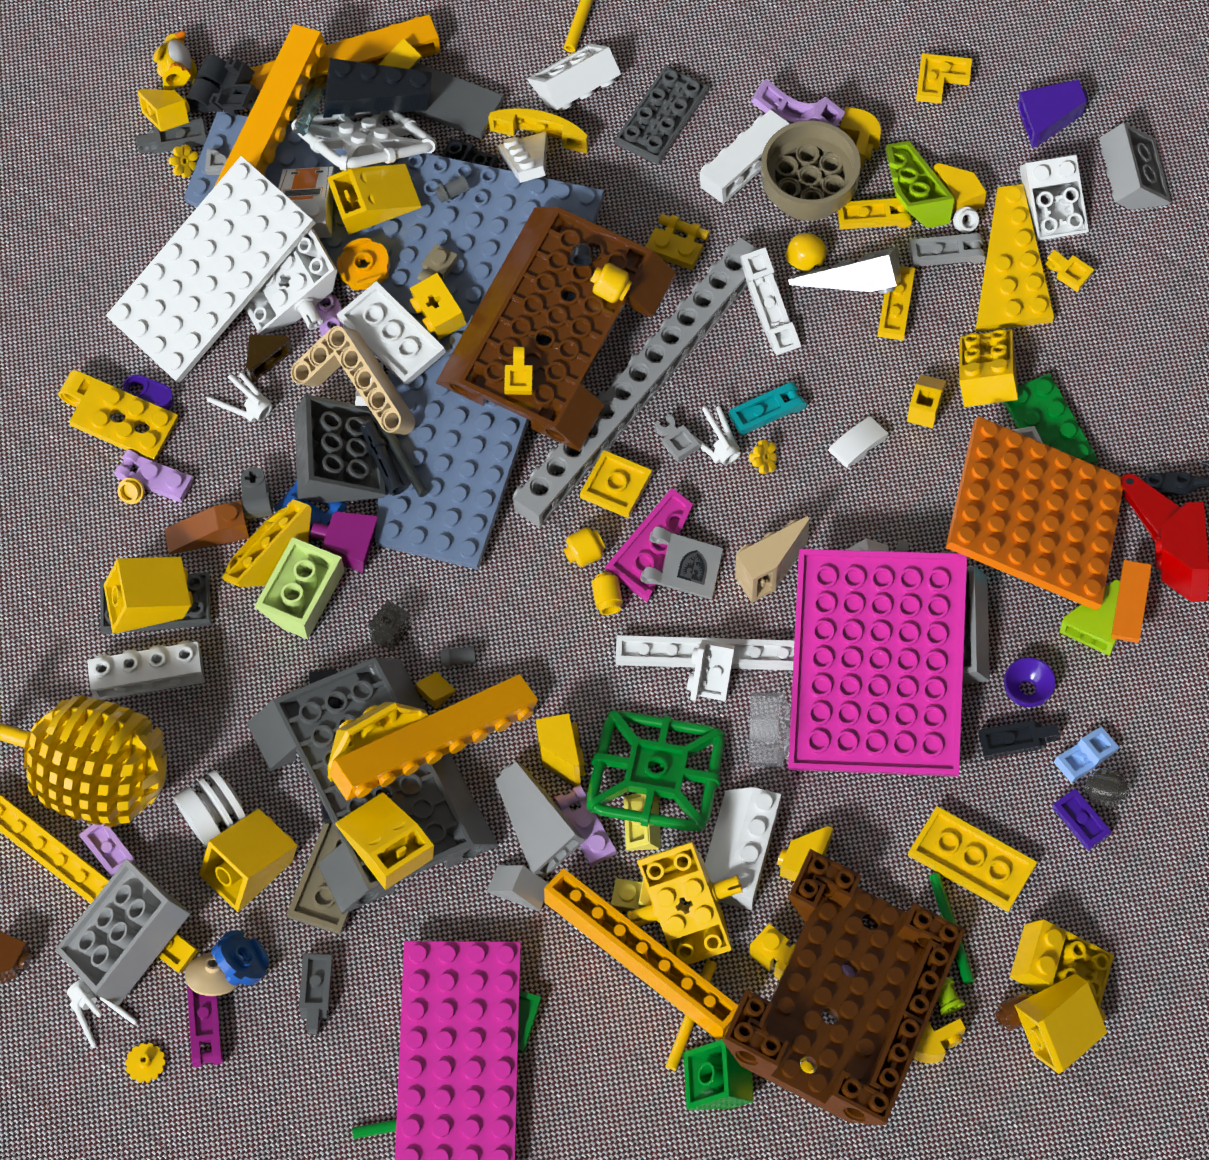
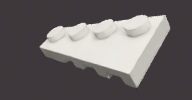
[498,131,548,183]

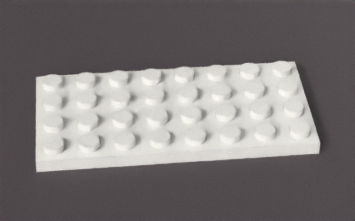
[106,156,316,383]

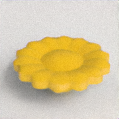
[125,1043,166,1083]

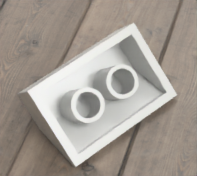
[527,43,621,111]

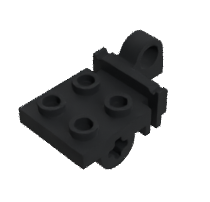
[186,55,260,116]

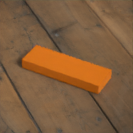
[1111,560,1152,643]

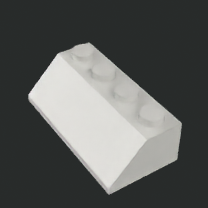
[705,787,781,910]

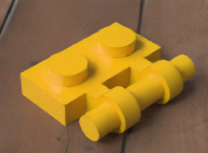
[645,214,710,271]

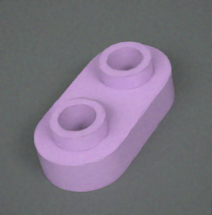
[315,294,346,338]

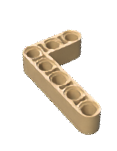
[291,326,415,435]

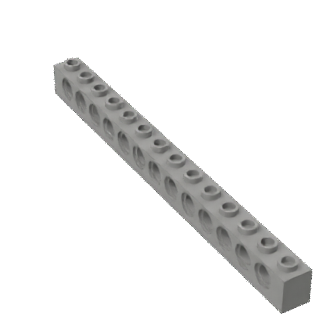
[513,238,759,528]

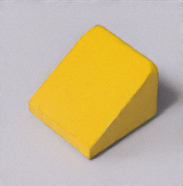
[415,672,456,709]

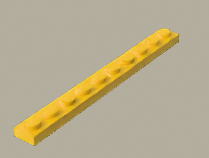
[0,794,199,974]

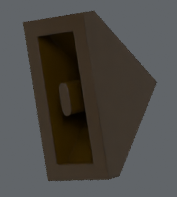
[246,335,293,383]

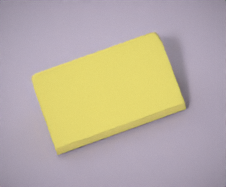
[624,793,661,851]

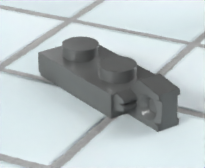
[136,118,207,153]
[299,953,333,1035]

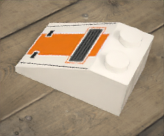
[278,166,335,238]

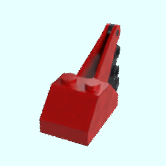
[1120,461,1209,602]

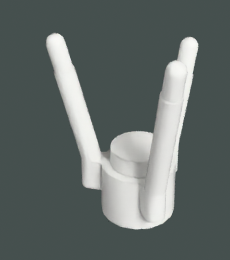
[207,372,273,422]
[692,406,741,465]
[67,979,137,1048]

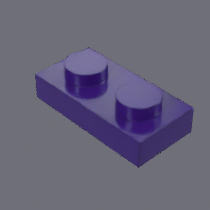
[1052,788,1112,851]

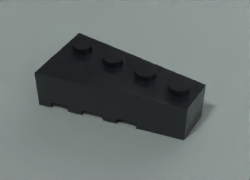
[323,58,432,118]

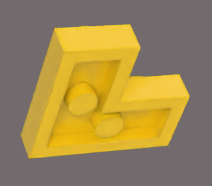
[916,53,972,104]

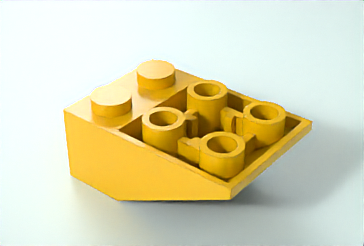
[327,164,422,235]
[959,329,1018,407]
[335,792,434,890]
[1009,919,1114,1006]

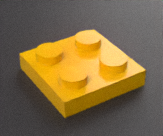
[580,450,652,519]

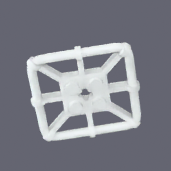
[291,110,437,171]

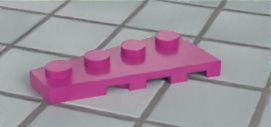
[604,488,693,603]

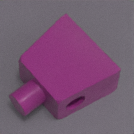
[310,512,378,573]

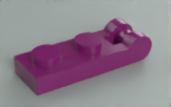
[187,986,223,1068]

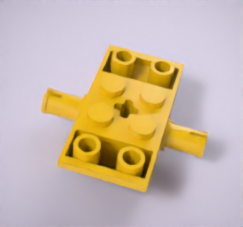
[627,841,743,965]

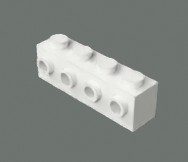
[699,110,790,204]
[87,641,205,700]

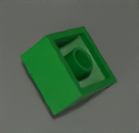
[683,1039,754,1111]

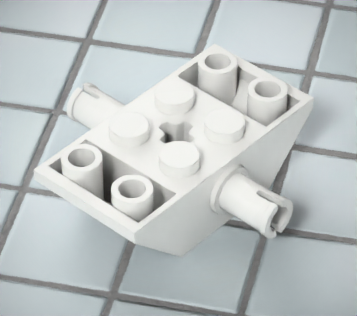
[244,228,337,334]

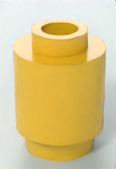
[591,572,623,615]

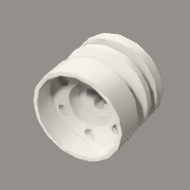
[173,770,246,846]

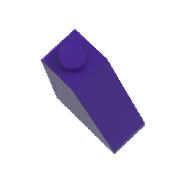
[1017,79,1088,148]

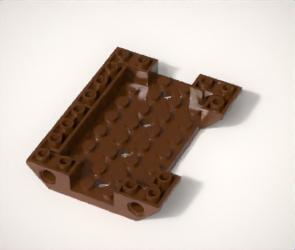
[436,207,676,452]
[722,849,966,1125]

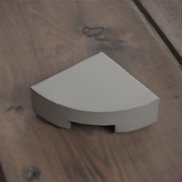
[205,148,227,175]

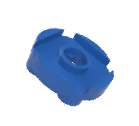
[211,930,269,986]

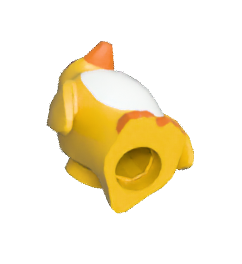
[153,31,197,90]

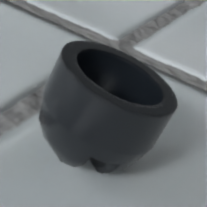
[571,243,593,266]

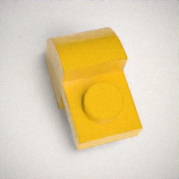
[840,106,881,169]
[913,1019,966,1063]

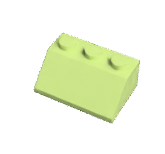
[255,537,345,639]

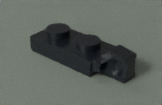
[978,720,1059,760]

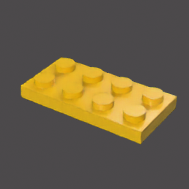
[908,806,1037,912]

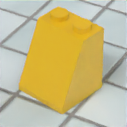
[104,557,193,633]
[199,808,298,912]
[1014,974,1108,1074]

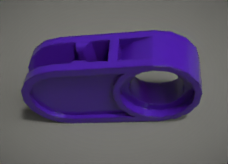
[123,374,174,410]

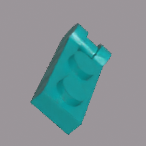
[729,382,807,436]

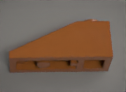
[165,501,249,555]

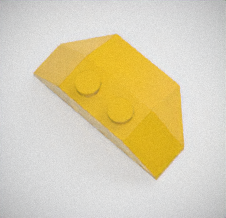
[222,499,311,587]
[328,702,428,782]

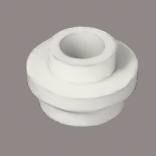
[953,206,979,233]

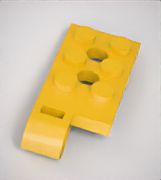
[58,370,178,462]

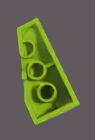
[885,141,955,228]

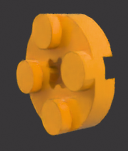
[337,238,390,291]

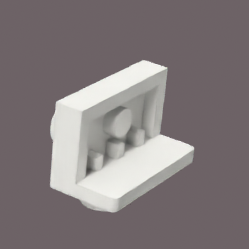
[687,639,735,701]

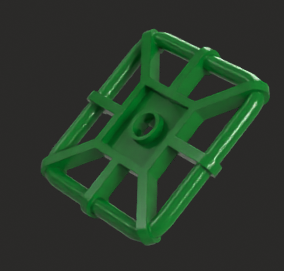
[586,710,725,832]

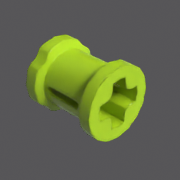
[937,977,965,1016]

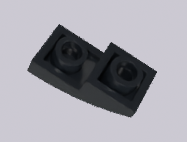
[441,138,500,168]

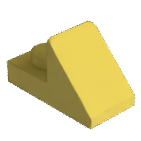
[611,878,651,911]

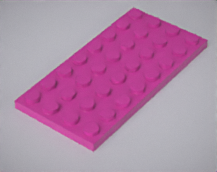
[395,941,521,1160]

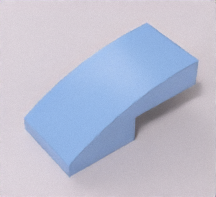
[1054,726,1120,783]

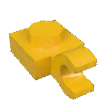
[1045,250,1094,292]
[504,347,533,395]

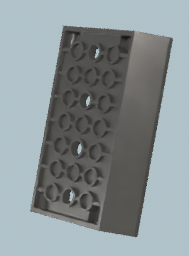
[247,657,498,915]

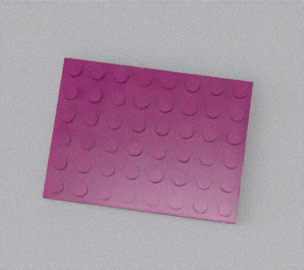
[788,549,967,777]

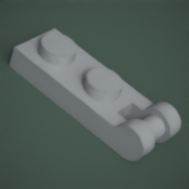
[909,233,985,267]

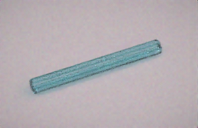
[293,84,324,136]

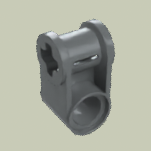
[241,467,274,520]

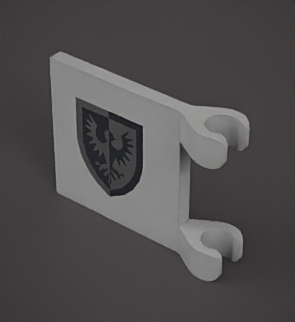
[640,527,723,600]

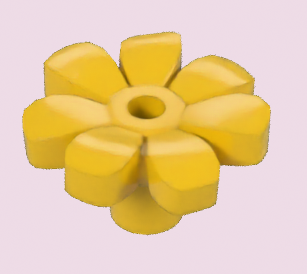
[169,144,199,177]
[749,440,777,474]

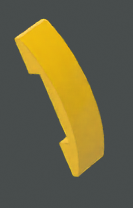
[488,108,588,154]

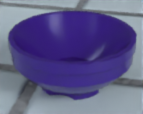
[1004,657,1055,708]

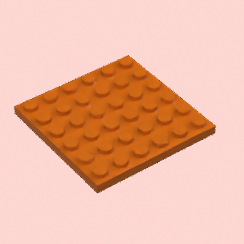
[946,416,1123,611]

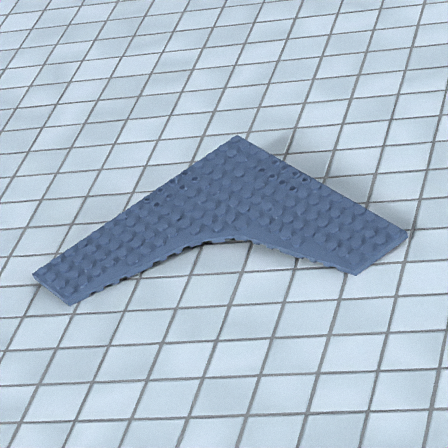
[184,112,605,570]

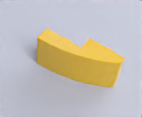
[379,38,422,69]

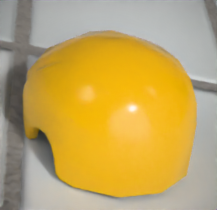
[785,233,827,271]

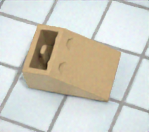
[735,516,809,603]

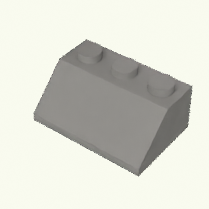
[1099,123,1171,210]

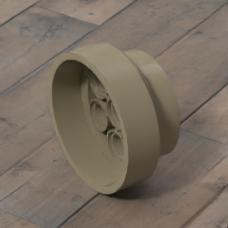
[761,121,861,221]

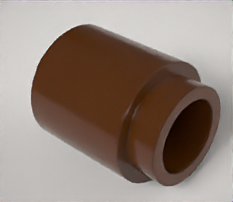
[995,993,1033,1031]

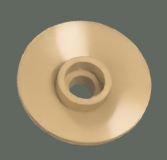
[185,952,239,996]

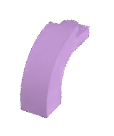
[750,79,845,127]

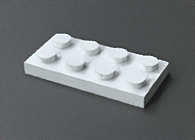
[337,281,446,386]

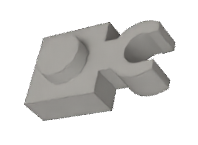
[655,414,700,463]

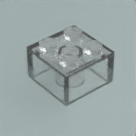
[749,692,790,767]

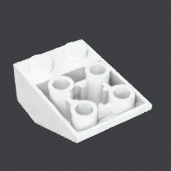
[1019,155,1089,241]

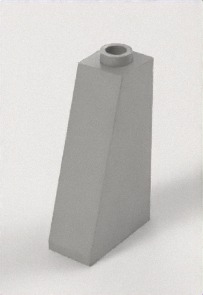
[495,761,586,879]

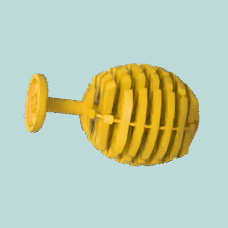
[0,695,167,827]

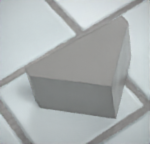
[487,865,548,912]

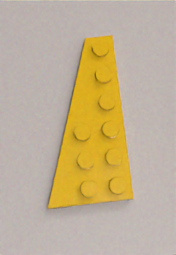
[975,184,1054,332]

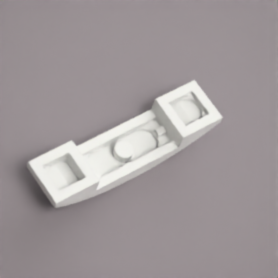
[740,247,801,356]

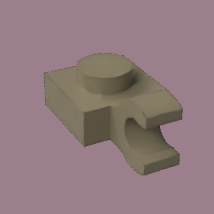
[417,244,459,281]

